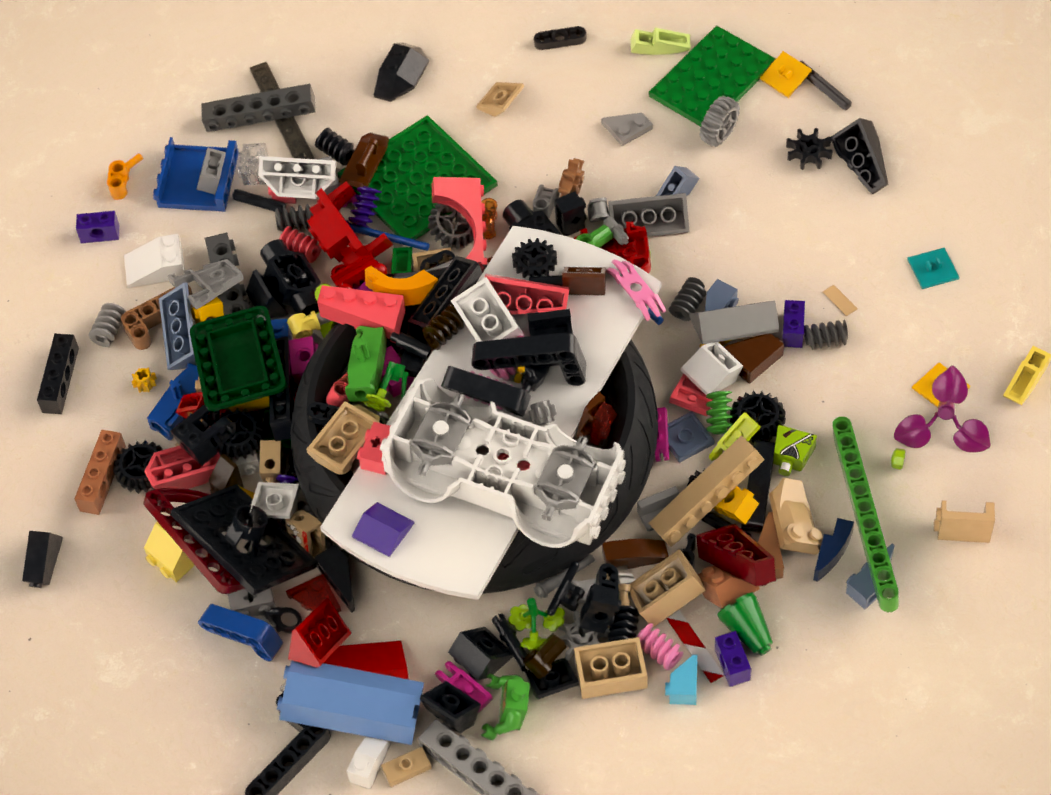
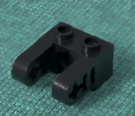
[170,404,236,466]
[579,563,621,634]

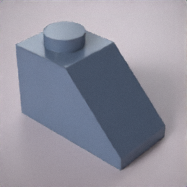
[656,166,700,196]

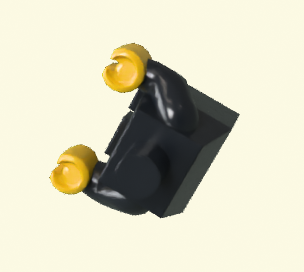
[513,364,551,393]

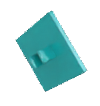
[907,248,960,289]

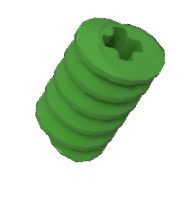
[706,391,733,434]

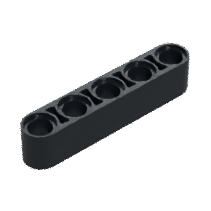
[741,440,775,532]

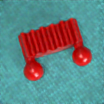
[330,252,387,289]

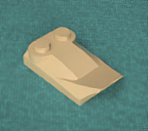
[307,401,380,474]
[769,478,823,555]

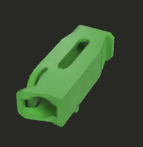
[345,326,388,402]

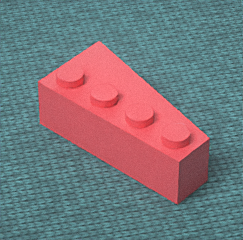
[485,274,569,315]
[317,285,406,343]

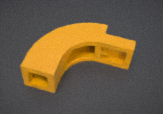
[365,266,438,306]

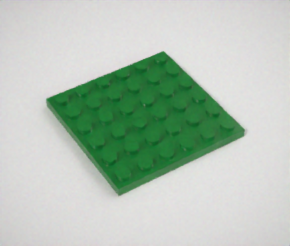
[337,115,498,240]

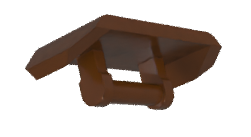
[339,132,389,187]

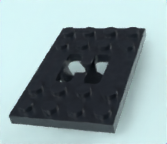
[170,484,318,596]

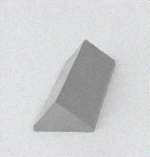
[608,193,689,236]
[689,301,779,344]

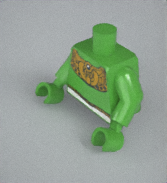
[481,674,530,740]

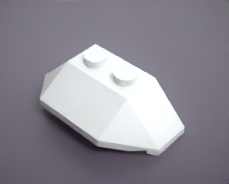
[258,156,336,199]

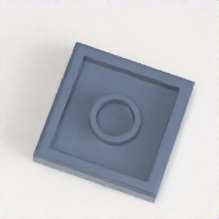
[668,411,715,463]

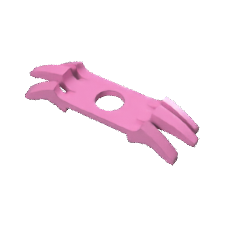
[606,259,666,321]

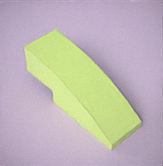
[631,28,691,55]

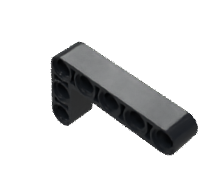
[471,333,586,386]
[245,693,331,795]

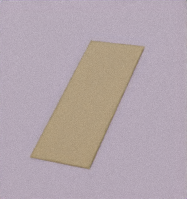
[823,285,858,316]

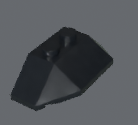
[374,43,429,102]

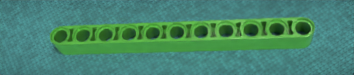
[833,416,899,612]

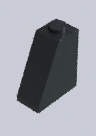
[22,530,63,588]

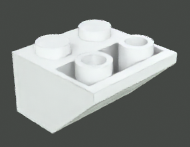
[681,342,743,395]

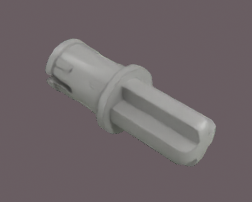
[603,217,629,245]

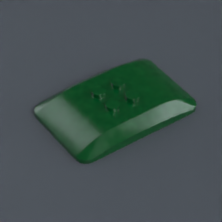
[190,306,286,411]

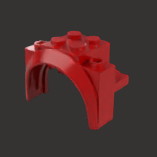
[307,181,393,266]

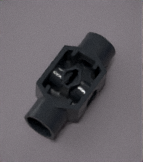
[502,200,562,235]
[260,239,321,316]

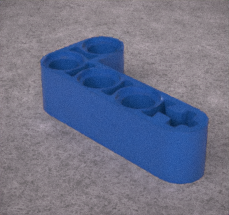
[198,604,283,662]

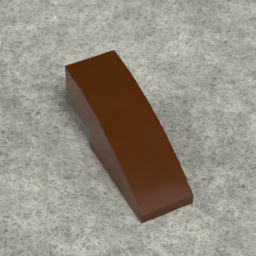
[602,539,669,569]

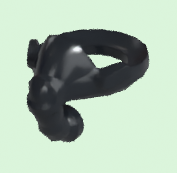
[264,607,302,633]

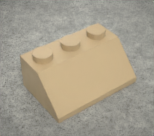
[630,549,706,627]
[574,637,648,699]

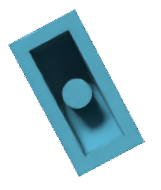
[665,655,698,705]

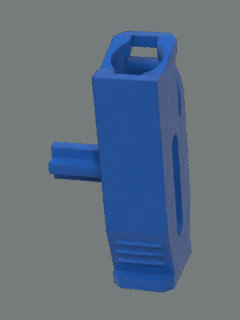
[147,363,199,440]

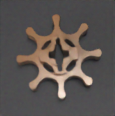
[558,158,585,197]

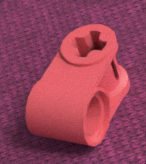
[326,372,350,407]

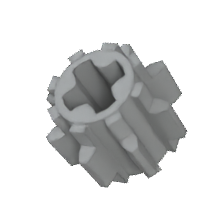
[529,400,557,426]

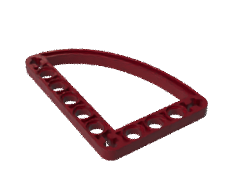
[143,488,251,594]

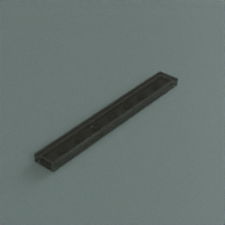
[249,62,315,159]

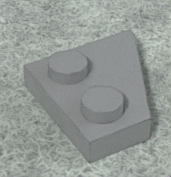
[601,113,653,146]

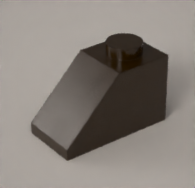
[208,453,244,494]

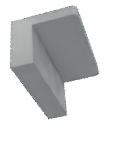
[637,486,679,531]

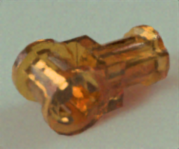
[481,198,498,239]

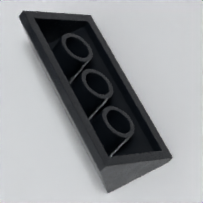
[407,256,482,332]

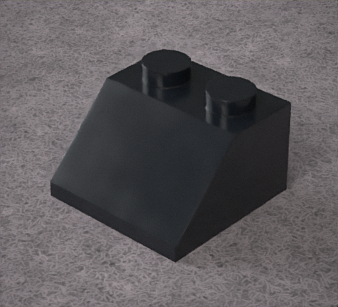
[448,627,513,680]
[420,681,481,733]

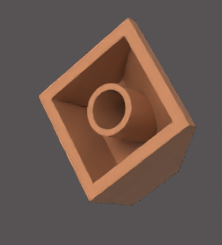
[698,566,760,609]

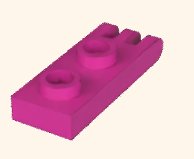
[655,407,669,462]

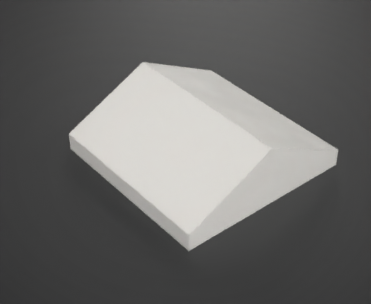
[250,482,300,519]

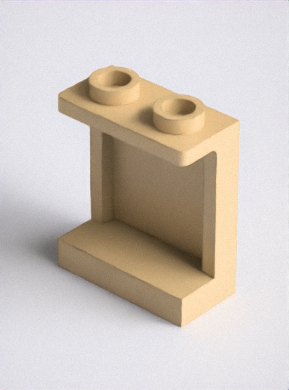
[934,500,995,543]

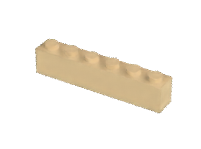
[648,436,765,547]

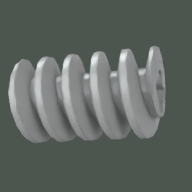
[89,303,126,347]

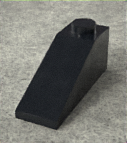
[314,544,355,613]

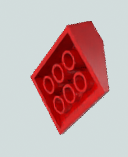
[324,640,409,680]

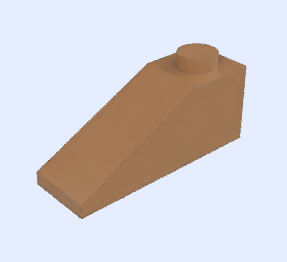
[758,512,784,579]

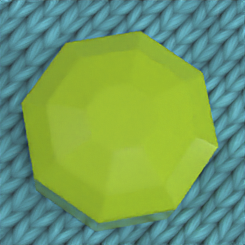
[891,448,906,470]

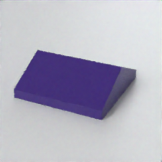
[352,502,414,557]

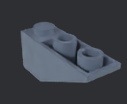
[705,279,739,311]
[846,543,895,610]

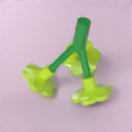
[508,598,565,650]

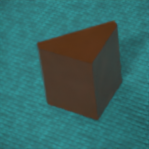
[562,267,606,295]

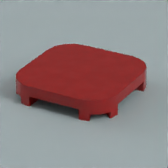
[573,221,651,273]

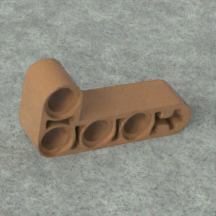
[121,285,193,350]

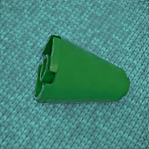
[717,592,773,656]

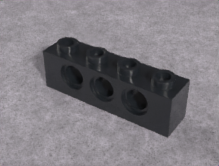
[37,333,79,414]

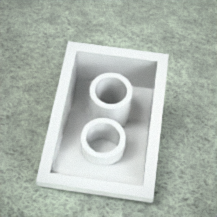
[124,234,185,288]
[451,277,524,342]

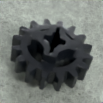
[512,238,557,278]

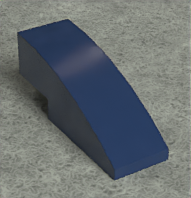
[813,518,854,582]

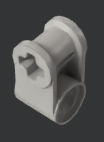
[533,184,560,218]
[587,197,610,222]

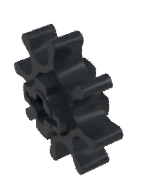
[786,128,833,170]

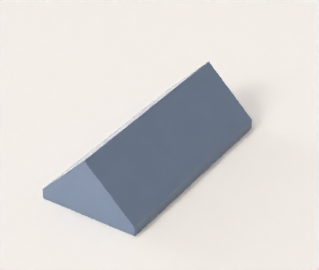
[159,282,196,371]

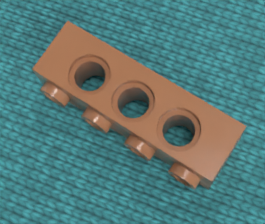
[74,430,126,515]

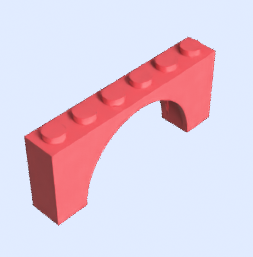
[431,177,487,265]

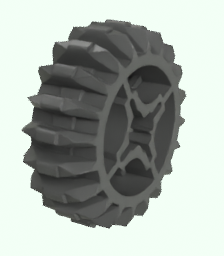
[428,203,474,249]

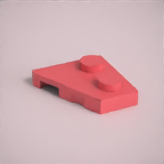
[669,374,712,416]

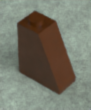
[724,333,784,384]

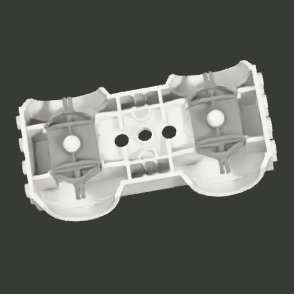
[380,378,626,548]

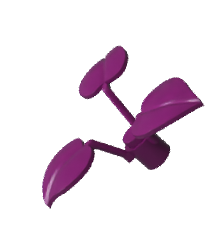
[894,365,991,452]

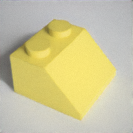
[144,522,195,582]

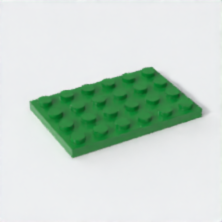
[649,25,776,127]

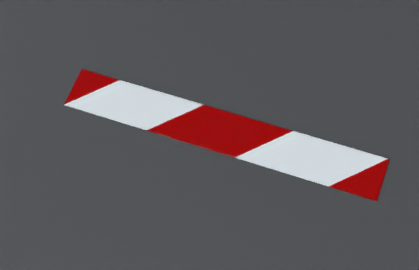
[666,610,725,683]

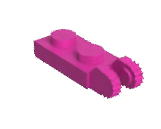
[435,661,493,713]

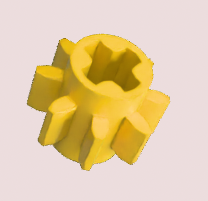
[131,368,157,393]

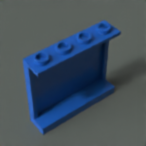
[153,137,239,212]

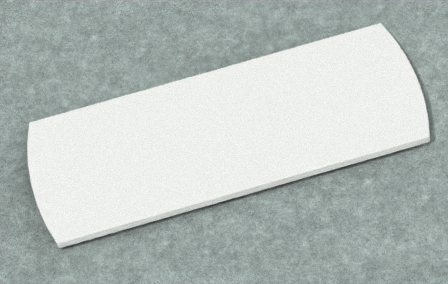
[320,226,661,600]

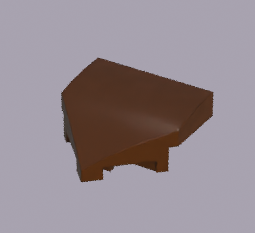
[576,392,605,439]

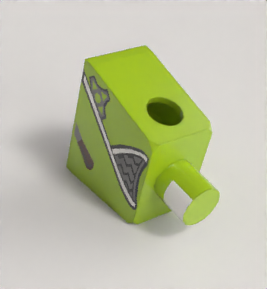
[773,425,817,476]

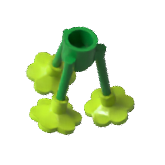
[361,361,408,419]

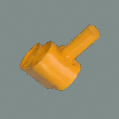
[107,153,143,200]

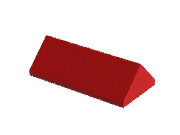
[288,598,352,668]

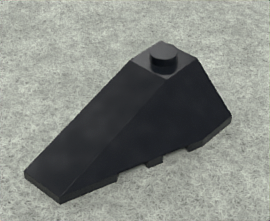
[831,118,888,194]

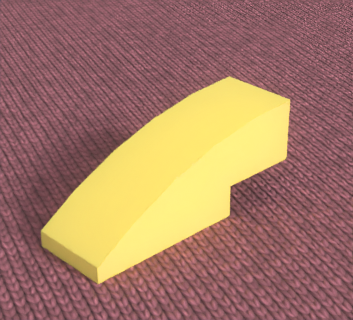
[1003,346,1051,405]

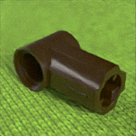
[523,633,567,679]

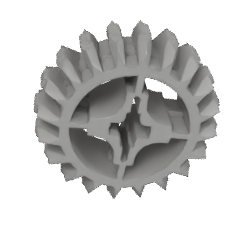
[700,96,740,147]

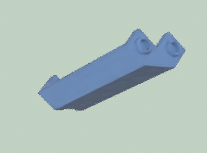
[277,661,424,745]

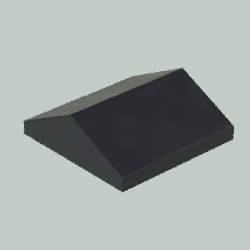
[525,658,580,699]

